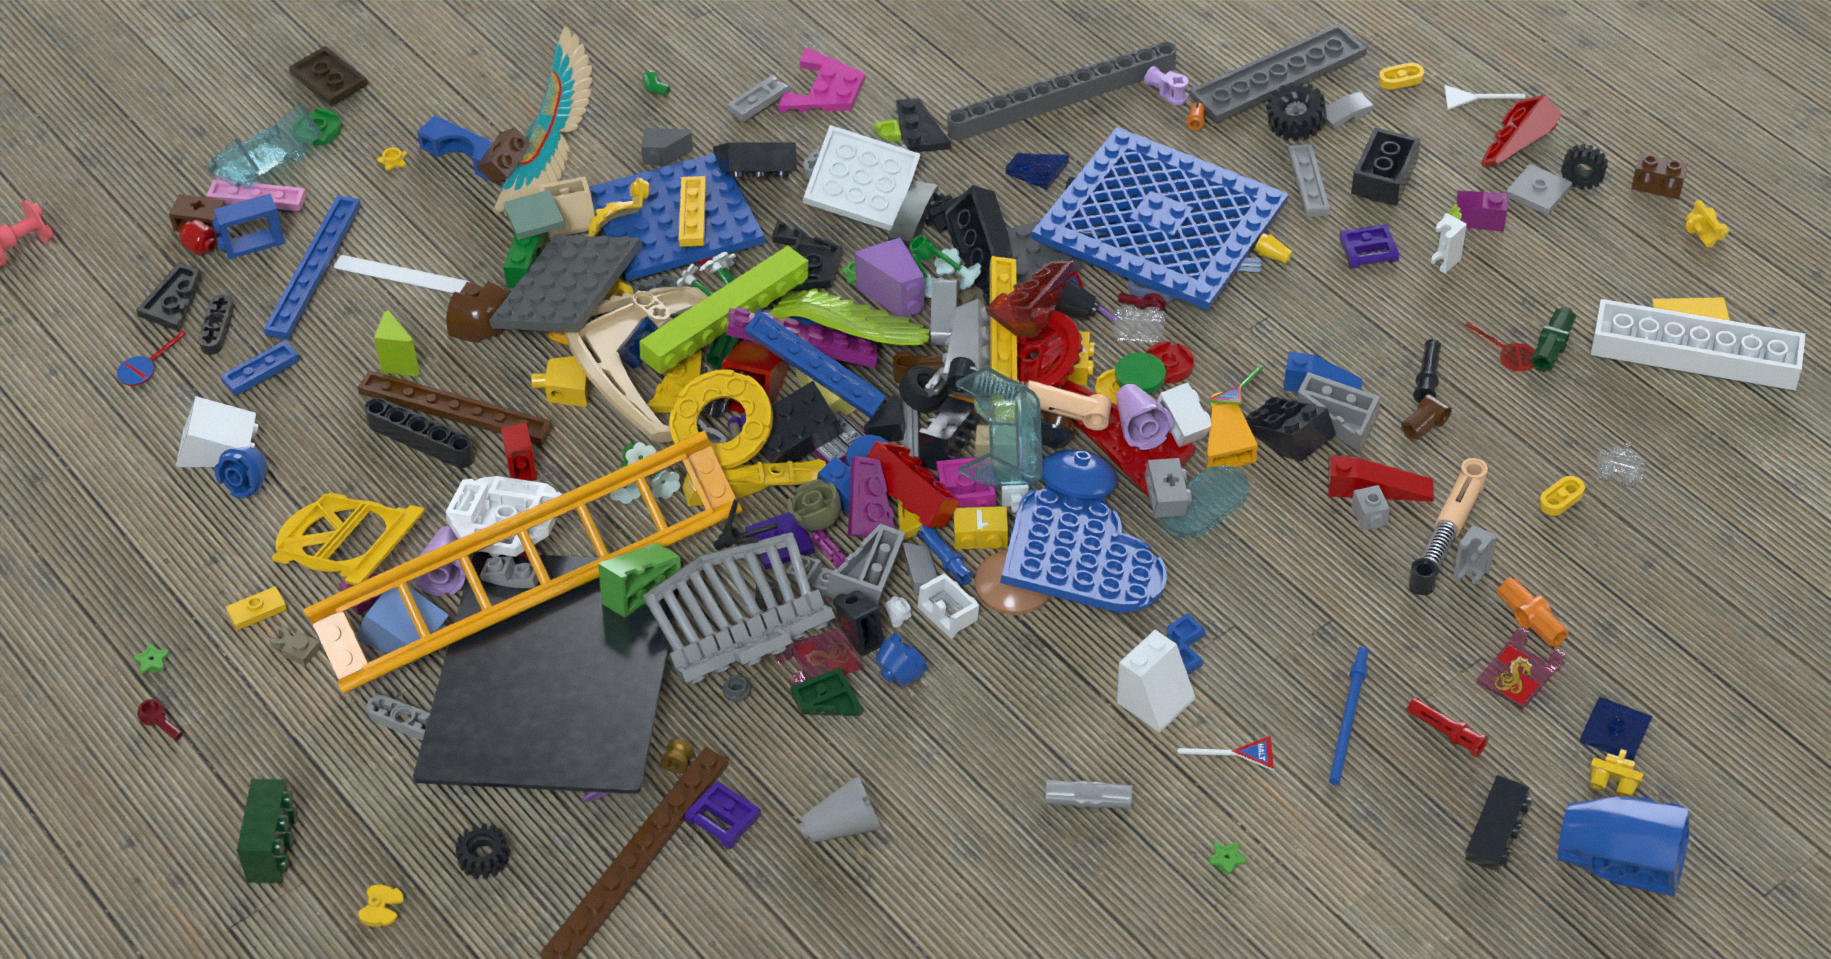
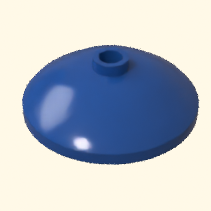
[1040,449,1118,499]

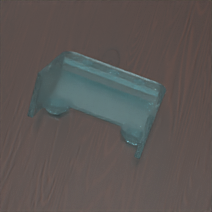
[205,103,322,190]
[956,366,1043,487]

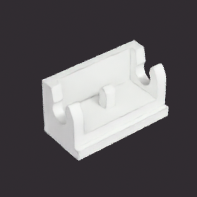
[1431,213,1467,273]

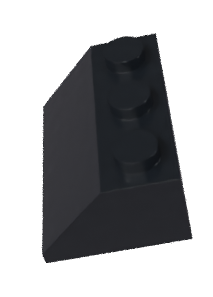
[713,142,797,177]

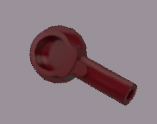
[1118,293,1166,315]
[137,699,183,741]

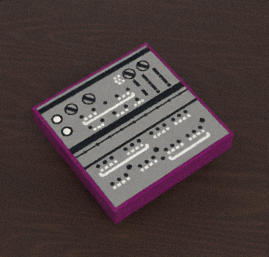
[812,411,866,464]

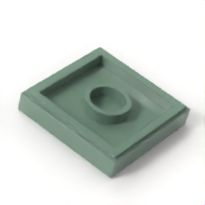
[503,190,564,240]

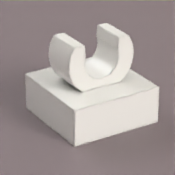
[1001,480,1029,513]

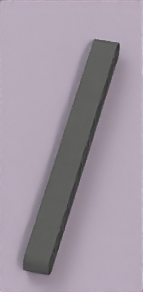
[947,41,1177,141]

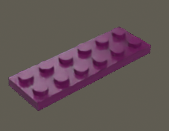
[726,307,877,368]

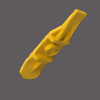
[723,459,827,486]

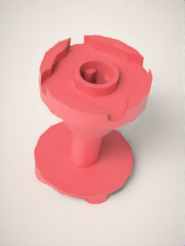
[0,200,54,267]

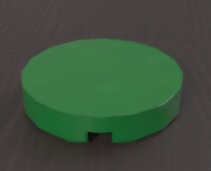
[294,108,342,146]
[1115,352,1166,394]

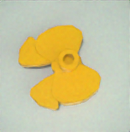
[358,885,404,927]

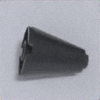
[1027,265,1099,320]

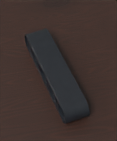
[364,398,474,468]

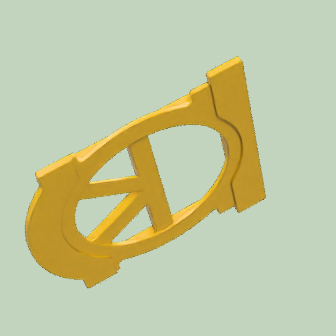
[271,493,425,585]

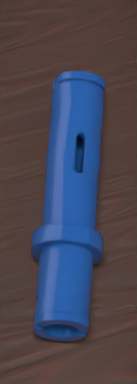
[917,525,974,586]

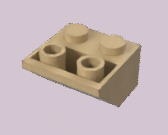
[538,176,595,238]

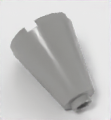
[799,776,881,842]

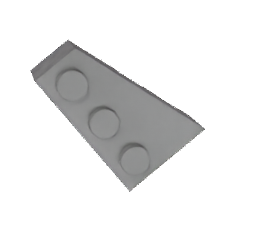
[1298,372,1380,453]
[826,524,905,606]

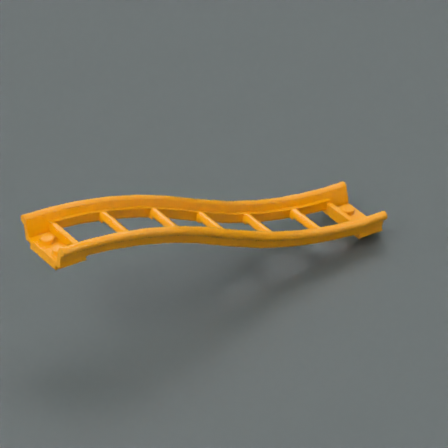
[303,430,742,694]

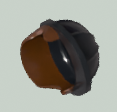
[1033,411,1076,448]

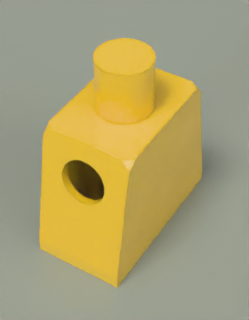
[531,356,590,407]

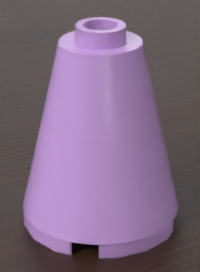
[1116,384,1173,450]
[415,526,466,596]

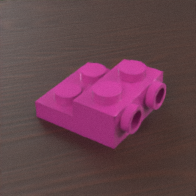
[937,456,996,516]

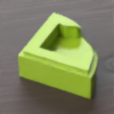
[874,120,901,141]

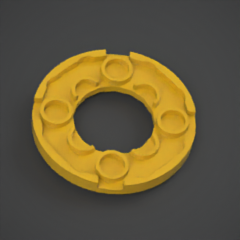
[669,370,773,470]

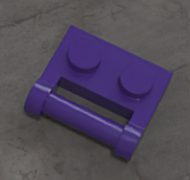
[1339,224,1399,269]
[684,781,761,849]

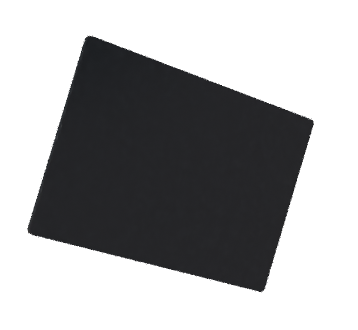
[413,552,684,794]

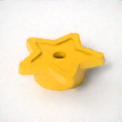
[377,148,407,171]

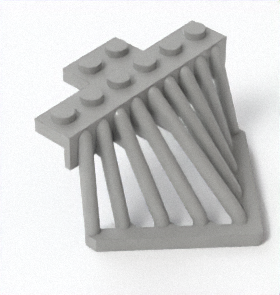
[643,533,835,684]

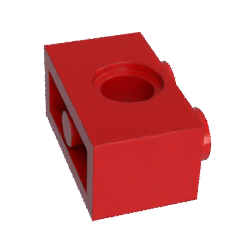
[501,423,537,481]

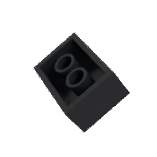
[1351,127,1421,206]
[763,381,844,463]

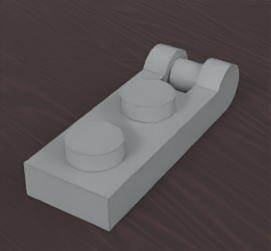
[727,76,791,122]

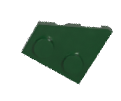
[790,667,863,716]

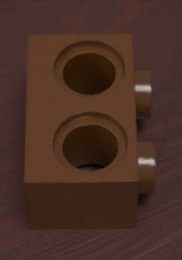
[1631,153,1688,200]

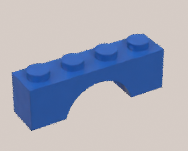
[417,115,493,182]

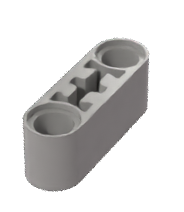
[931,279,957,345]

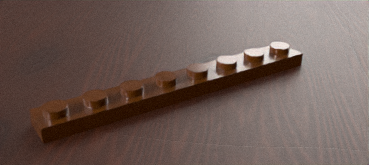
[358,370,553,445]

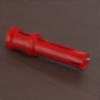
[1407,697,1488,758]

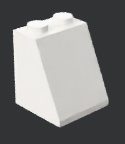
[176,396,258,467]
[1117,630,1195,732]

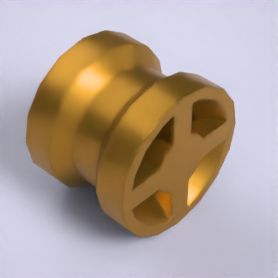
[660,739,694,774]

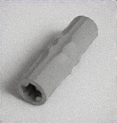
[1046,780,1132,809]

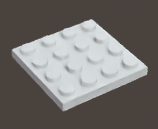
[802,125,921,231]

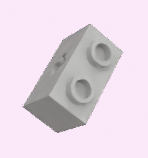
[1145,458,1192,518]

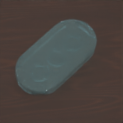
[1161,465,1249,538]

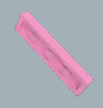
[206,179,307,211]

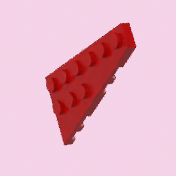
[1060,380,1196,498]

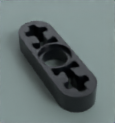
[198,295,234,355]

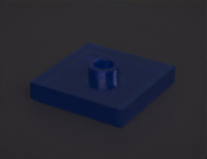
[1579,696,1653,762]

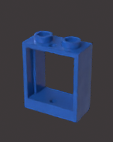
[212,193,285,260]

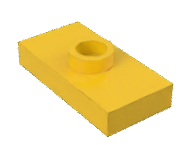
[226,586,287,630]

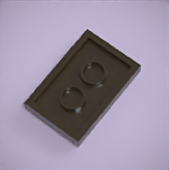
[289,46,368,106]

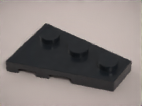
[896,98,951,153]

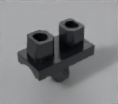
[924,191,963,233]

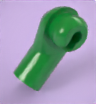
[642,70,670,96]

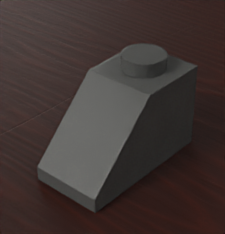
[641,128,693,165]

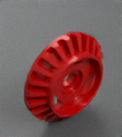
[1017,310,1083,401]

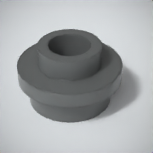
[723,675,750,702]

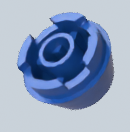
[214,446,268,498]
[874,633,929,688]

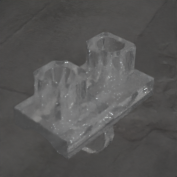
[1597,442,1647,488]

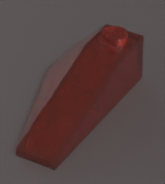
[986,261,1074,338]

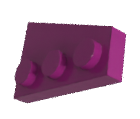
[848,456,895,538]

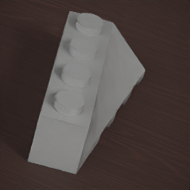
[939,299,990,398]

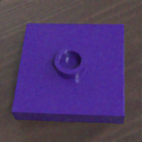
[745,512,814,570]

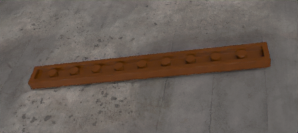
[541,747,729,959]

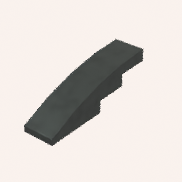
[888,181,938,245]

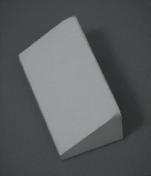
[902,543,937,594]

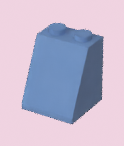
[356,587,449,664]

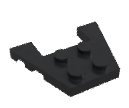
[772,221,843,291]

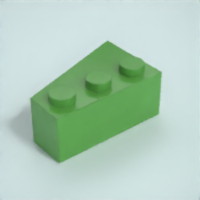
[598,542,681,617]

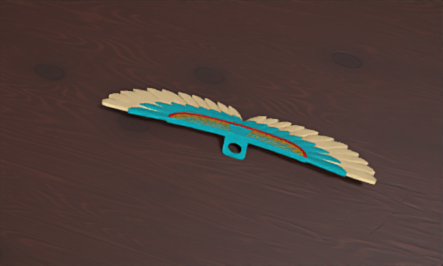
[493,26,593,216]

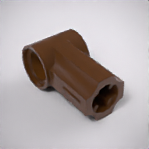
[893,351,943,384]
[1401,394,1452,440]

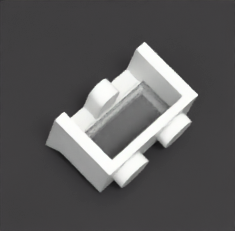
[918,573,979,639]

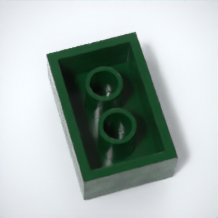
[237,779,298,883]

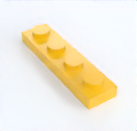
[679,176,706,247]

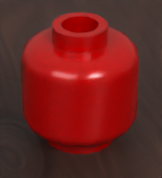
[179,220,217,256]

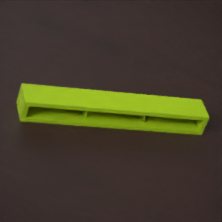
[640,246,808,375]

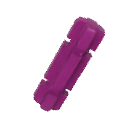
[811,530,847,569]

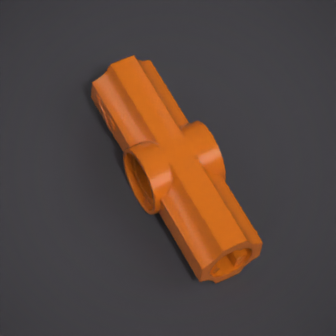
[1497,577,1569,648]

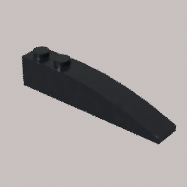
[943,185,1013,307]

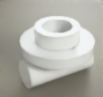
[885,596,911,627]

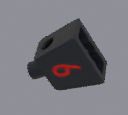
[833,591,884,657]

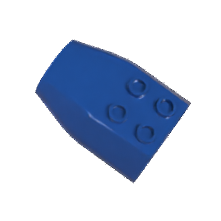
[1557,797,1690,897]

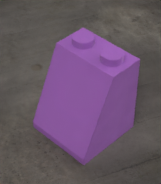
[855,238,924,317]

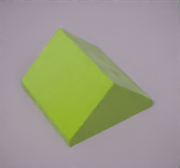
[374,310,420,376]

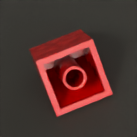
[722,340,788,413]

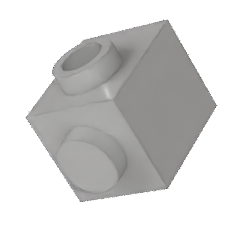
[1351,485,1390,531]

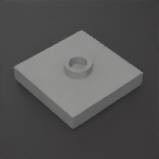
[1506,164,1572,215]

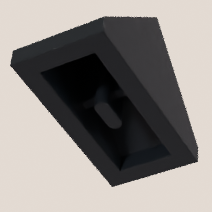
[864,395,904,442]

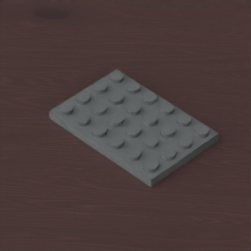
[489,234,642,332]

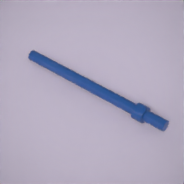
[1329,647,1369,785]

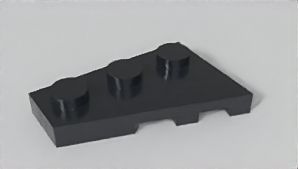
[136,263,201,332]

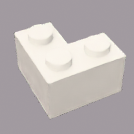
[1157,382,1211,447]

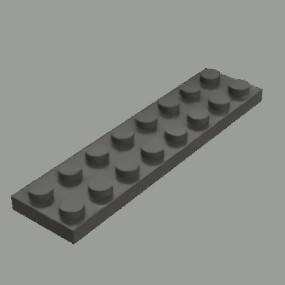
[1189,23,1367,123]

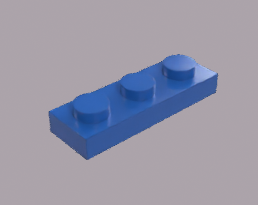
[220,341,300,396]

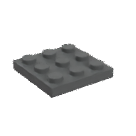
[1007,219,1082,290]

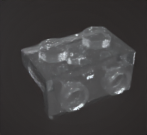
[1113,305,1165,343]

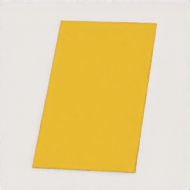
[1652,297,1730,321]

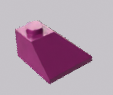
[1457,190,1508,232]

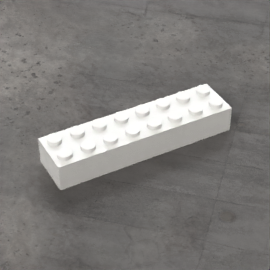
[1591,299,1805,391]

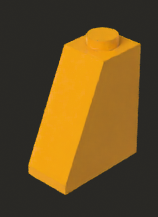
[1206,403,1258,474]

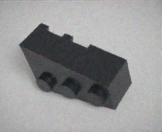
[919,396,980,471]
[1465,775,1533,872]

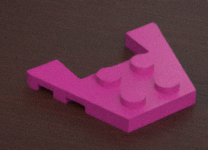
[778,48,865,113]

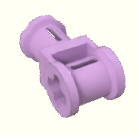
[1144,66,1188,105]

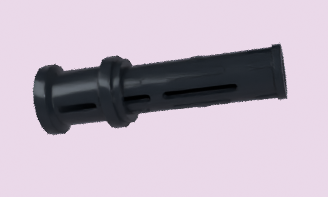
[1413,339,1441,403]

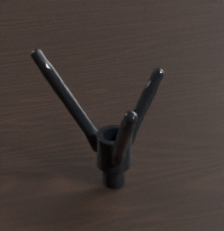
[713,499,779,551]

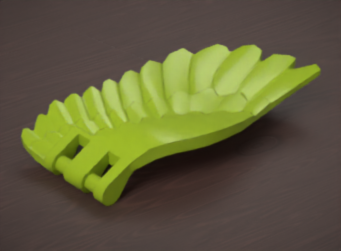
[769,289,930,345]

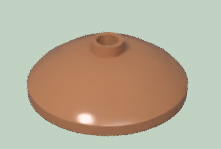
[975,550,1051,615]

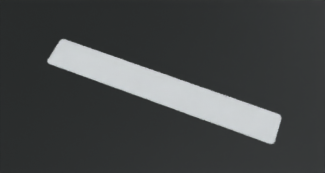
[334,255,470,293]

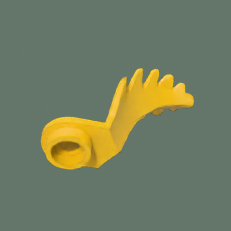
[587,178,649,236]

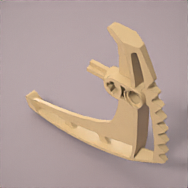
[565,286,709,443]

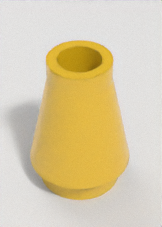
[1255,233,1293,264]

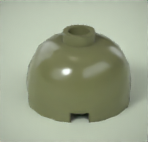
[787,479,842,531]

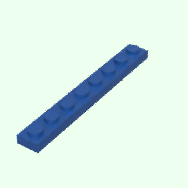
[264,195,361,340]

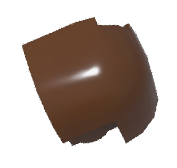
[446,281,508,343]

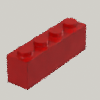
[866,441,960,528]

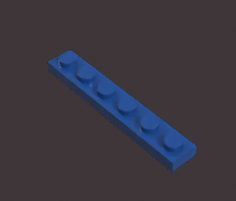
[744,310,886,418]

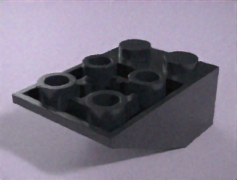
[1245,397,1336,461]

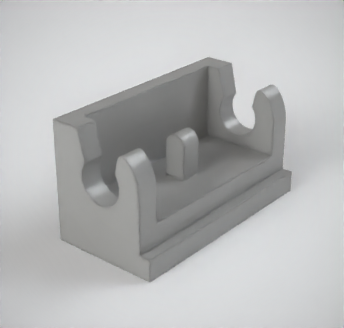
[1453,525,1497,585]

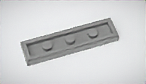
[1288,144,1330,217]

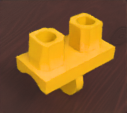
[1685,200,1729,247]
[1590,749,1644,797]

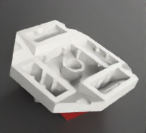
[446,476,562,558]

